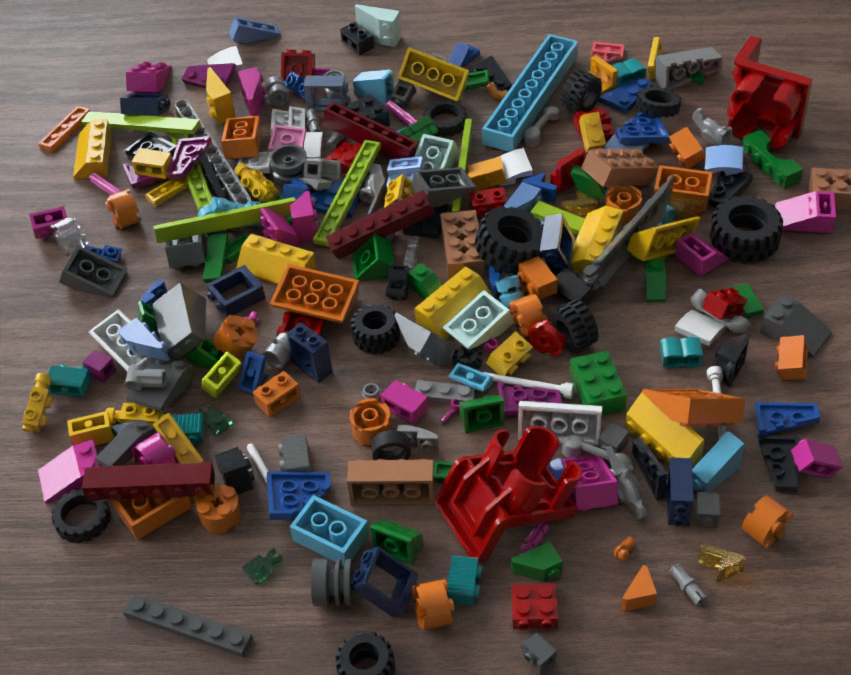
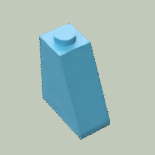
[353,70,394,105]
[692,431,744,493]

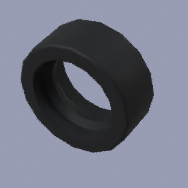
[371,430,411,460]

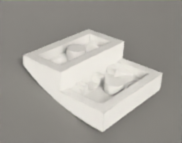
[207,46,243,71]
[270,106,305,135]
[499,148,533,187]
[675,310,727,346]

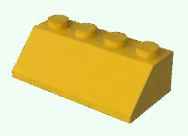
[397,47,469,101]
[73,118,112,180]
[570,206,623,273]
[627,216,700,261]
[236,234,316,285]
[415,266,494,339]
[625,391,705,469]

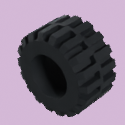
[560,69,602,113]
[552,299,599,353]
[351,304,400,355]
[335,631,395,675]

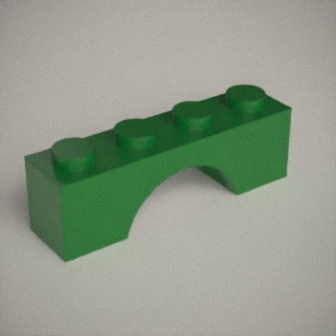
[742,130,803,189]

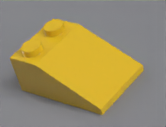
[206,67,236,125]

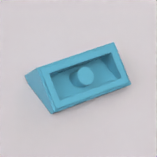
[448,363,493,392]

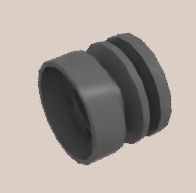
[311,559,356,607]

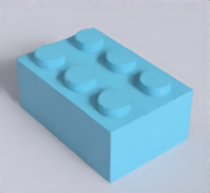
[289,495,370,566]

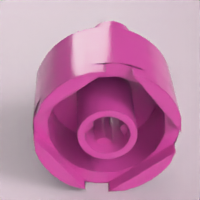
[132,433,177,465]

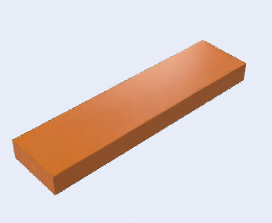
[38,106,91,152]

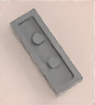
[415,380,476,405]

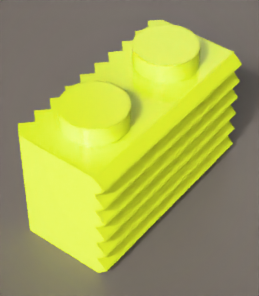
[201,352,241,398]

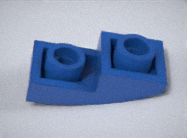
[285,71,316,99]
[86,245,122,263]
[489,266,502,299]
[141,279,167,307]

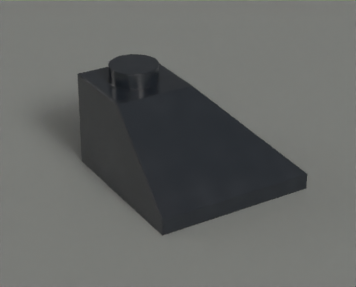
[715,333,750,388]

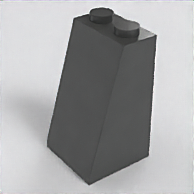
[153,283,206,360]

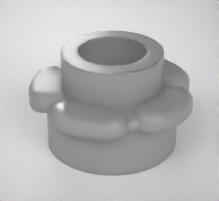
[362,383,381,399]

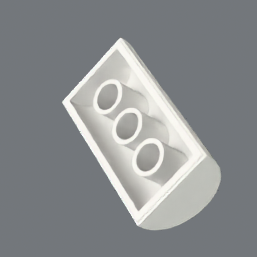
[89,309,153,372]
[518,401,602,445]

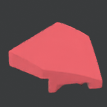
[591,42,625,64]

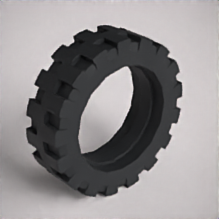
[636,87,682,118]
[423,99,467,137]
[51,488,111,543]

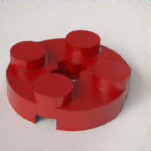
[527,320,567,357]

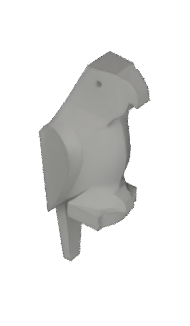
[692,108,735,146]
[359,163,385,216]
[606,445,648,520]

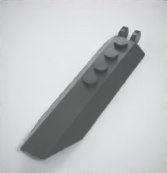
[583,175,674,287]

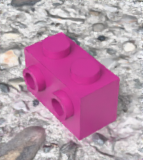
[29,206,70,239]
[381,380,428,425]
[791,439,843,479]

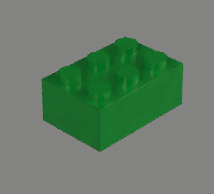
[569,351,627,415]

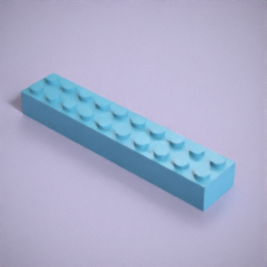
[482,34,578,152]

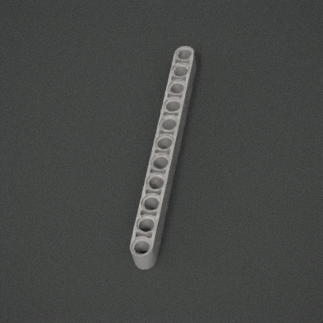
[175,100,251,205]

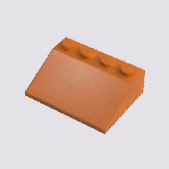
[269,264,359,323]
[643,389,746,427]

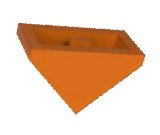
[621,565,657,612]

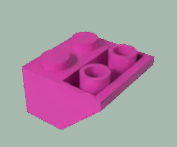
[290,191,319,243]
[260,208,299,248]
[675,233,728,277]

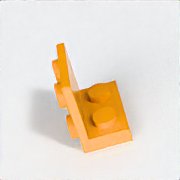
[589,55,618,94]
[468,157,507,191]

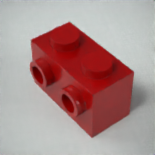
[469,187,508,219]
[702,288,748,320]

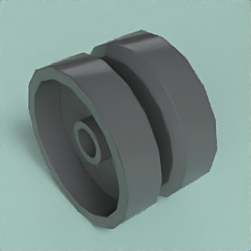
[270,144,307,186]

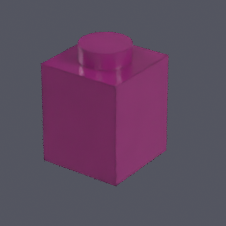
[82,350,116,383]

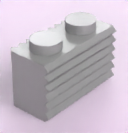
[278,433,311,472]

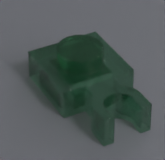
[199,403,233,436]
[242,548,283,585]

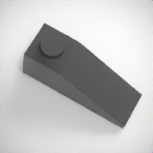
[95,419,155,467]

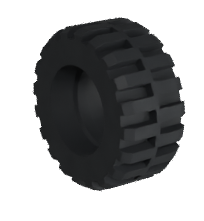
[710,195,783,263]
[475,207,544,275]

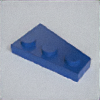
[599,77,653,114]
[754,402,820,436]

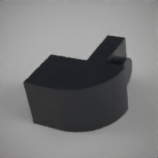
[386,265,409,300]

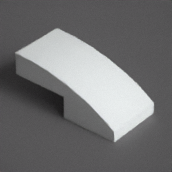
[304,132,323,159]

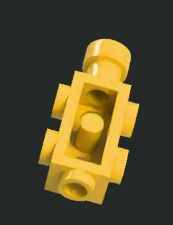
[234,163,278,202]
[22,373,53,433]
[106,403,166,431]

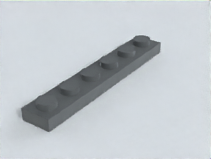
[123,594,253,657]

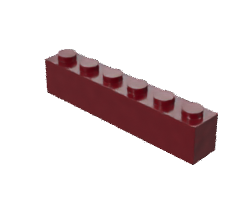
[322,102,419,159]
[326,189,435,259]
[82,462,215,501]

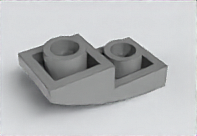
[299,178,332,191]
[397,425,439,451]

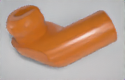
[486,82,508,101]
[613,536,636,561]

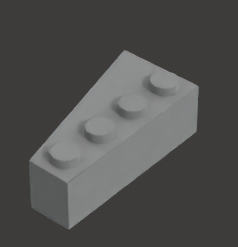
[655,47,722,91]

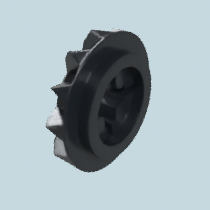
[452,346,483,369]

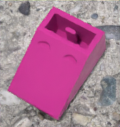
[126,61,172,92]
[776,191,836,233]

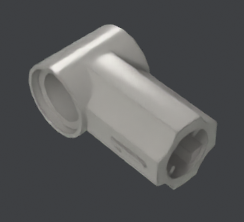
[124,364,167,391]

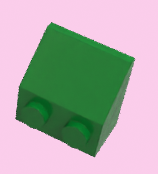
[352,234,395,282]
[459,395,504,433]
[370,519,424,566]

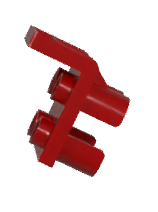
[727,36,813,150]
[435,426,582,563]

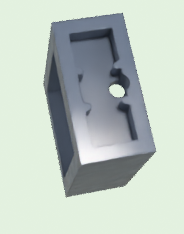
[304,76,350,112]

